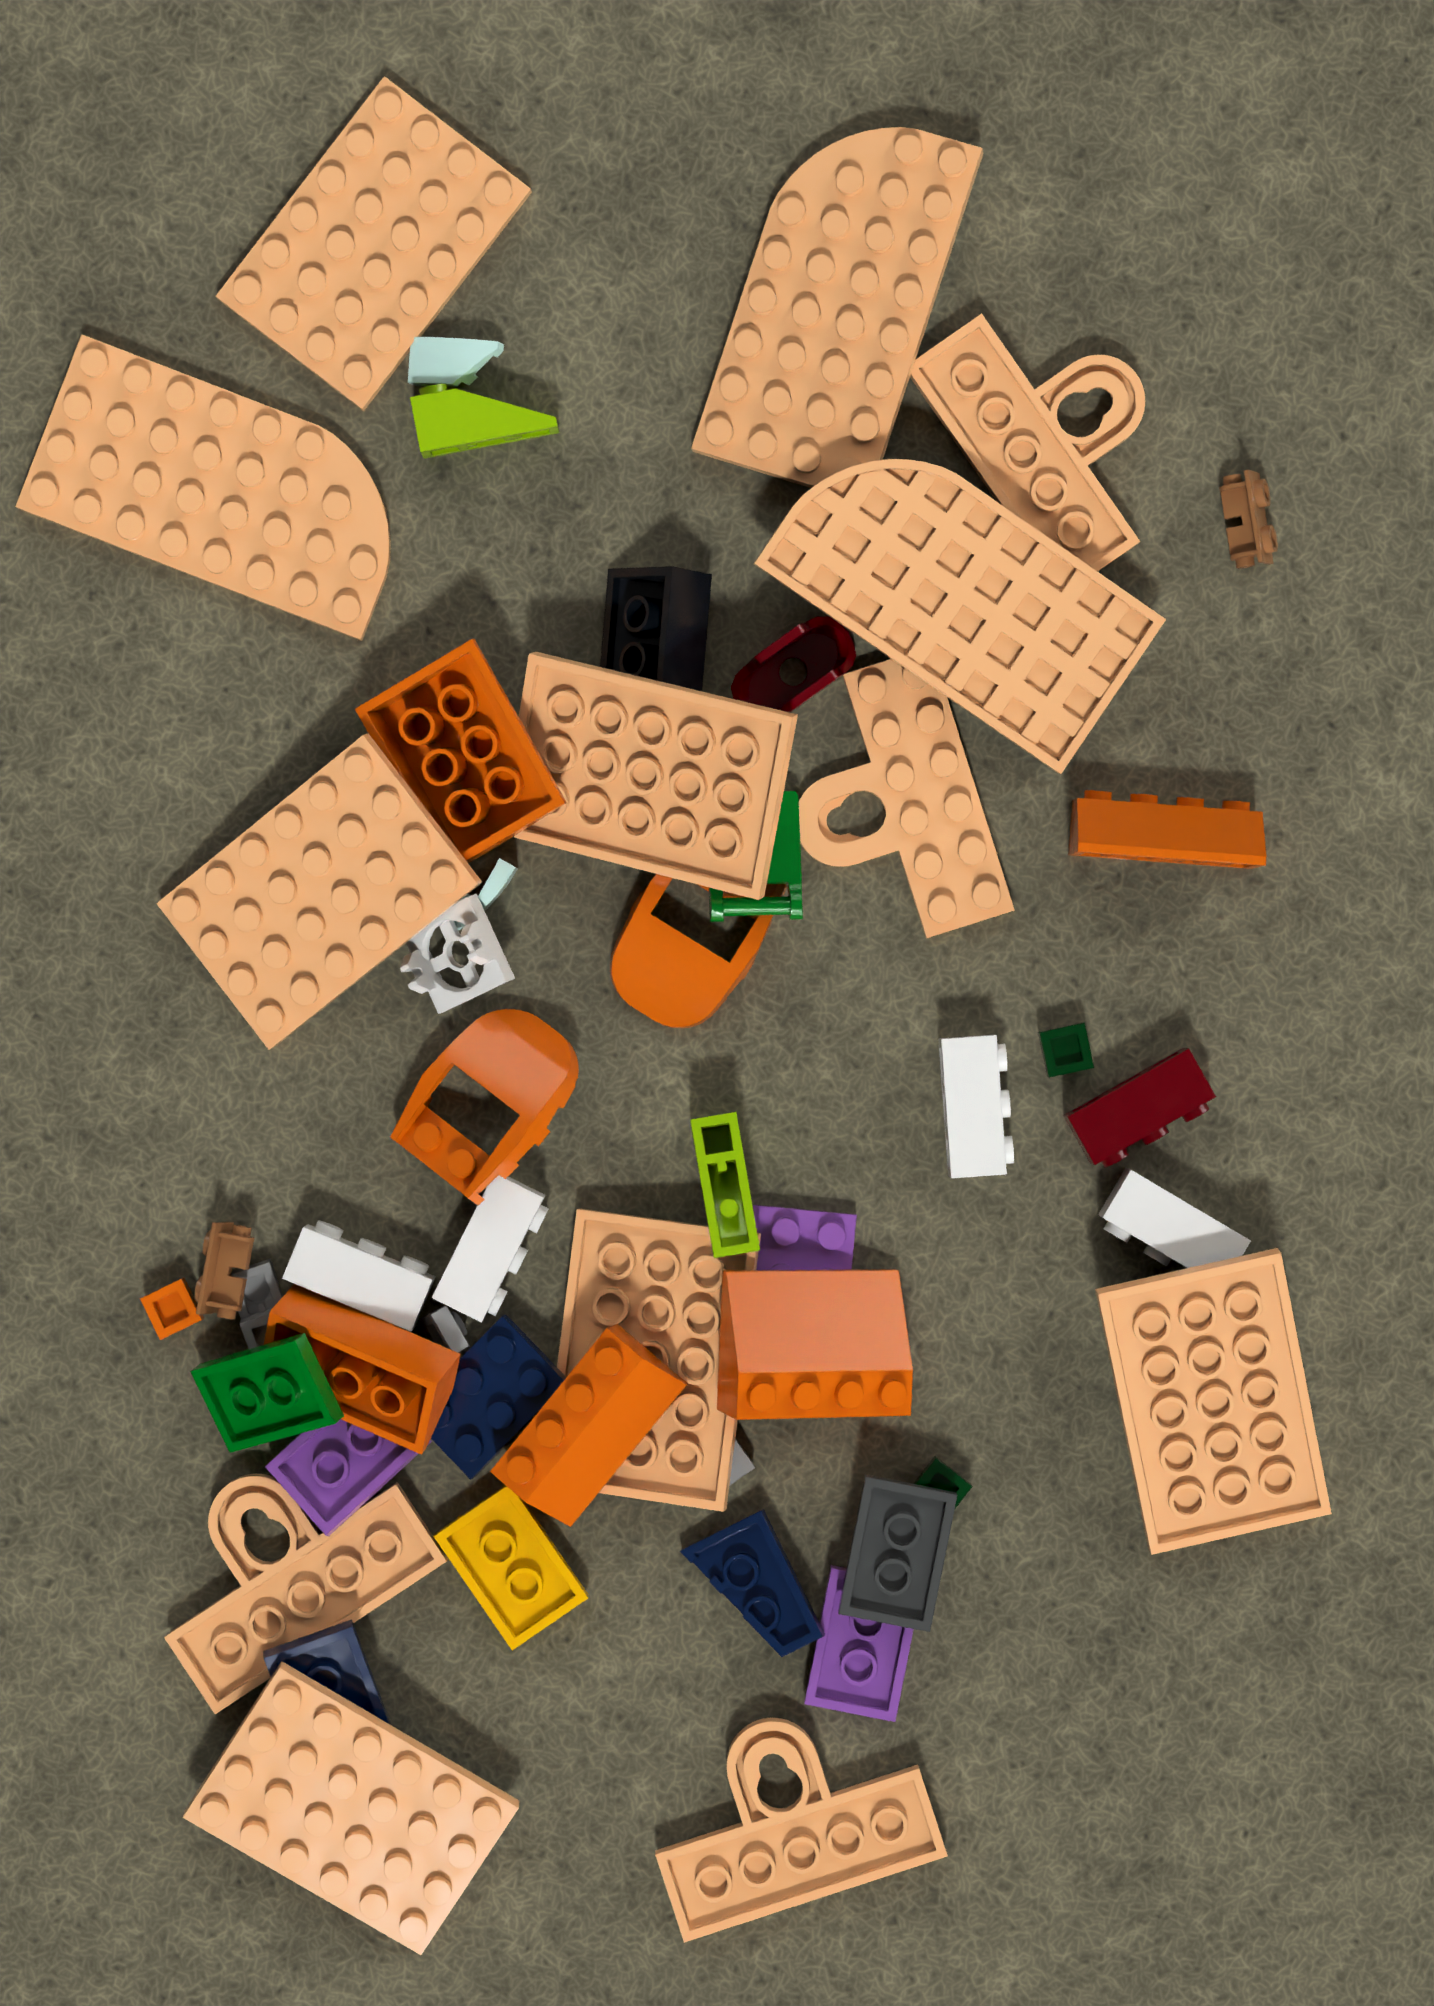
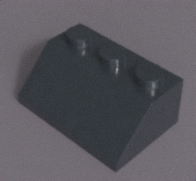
[600,566,712,691]

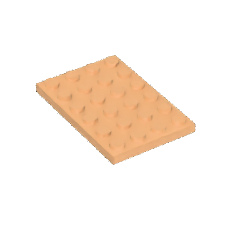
[216,76,532,411]
[514,652,798,900]
[156,733,482,1050]
[557,1208,761,1512]
[1095,1248,1332,1555]
[183,1661,519,1955]

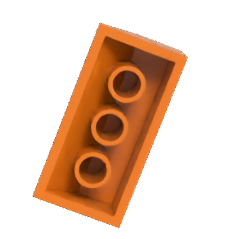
[1068,790,1267,869]
[264,1284,461,1455]
[490,1324,688,1527]

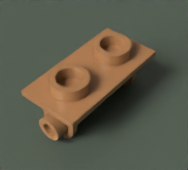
[1219,470,1278,569]
[195,1222,255,1319]

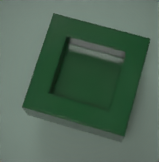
[1038,1023,1094,1078]
[913,1456,973,1510]

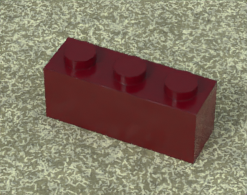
[1063,1048,1216,1168]

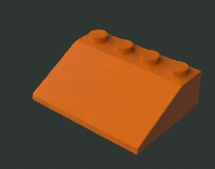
[355,639,567,864]
[717,1269,913,1420]

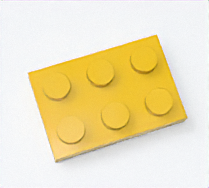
[433,1485,589,1651]

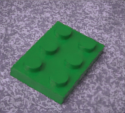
[190,1333,344,1453]

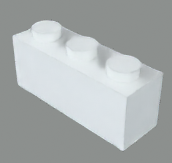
[938,1035,1014,1178]
[1098,1168,1251,1268]
[432,1175,549,1323]
[282,1220,436,1331]

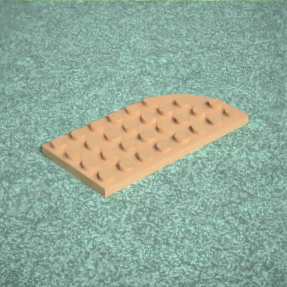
[691,127,984,488]
[15,334,391,641]
[753,459,1166,774]

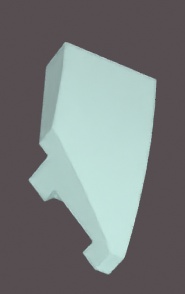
[407,337,504,387]
[454,858,518,931]

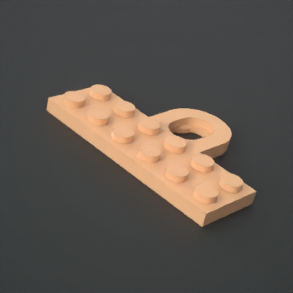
[910,313,1145,572]
[799,659,1015,939]
[164,1474,448,1714]
[655,1718,948,1943]

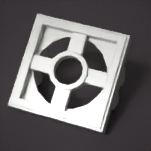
[400,894,515,1014]

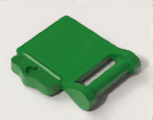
[709,791,803,922]

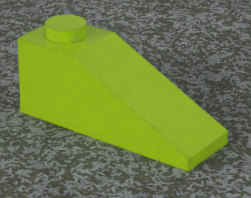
[410,384,559,459]
[690,1112,760,1258]

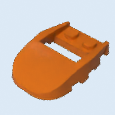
[610,874,787,1028]
[390,1009,579,1206]

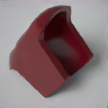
[731,616,856,713]

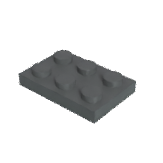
[838,1474,957,1632]

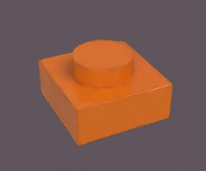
[140,1277,204,1340]

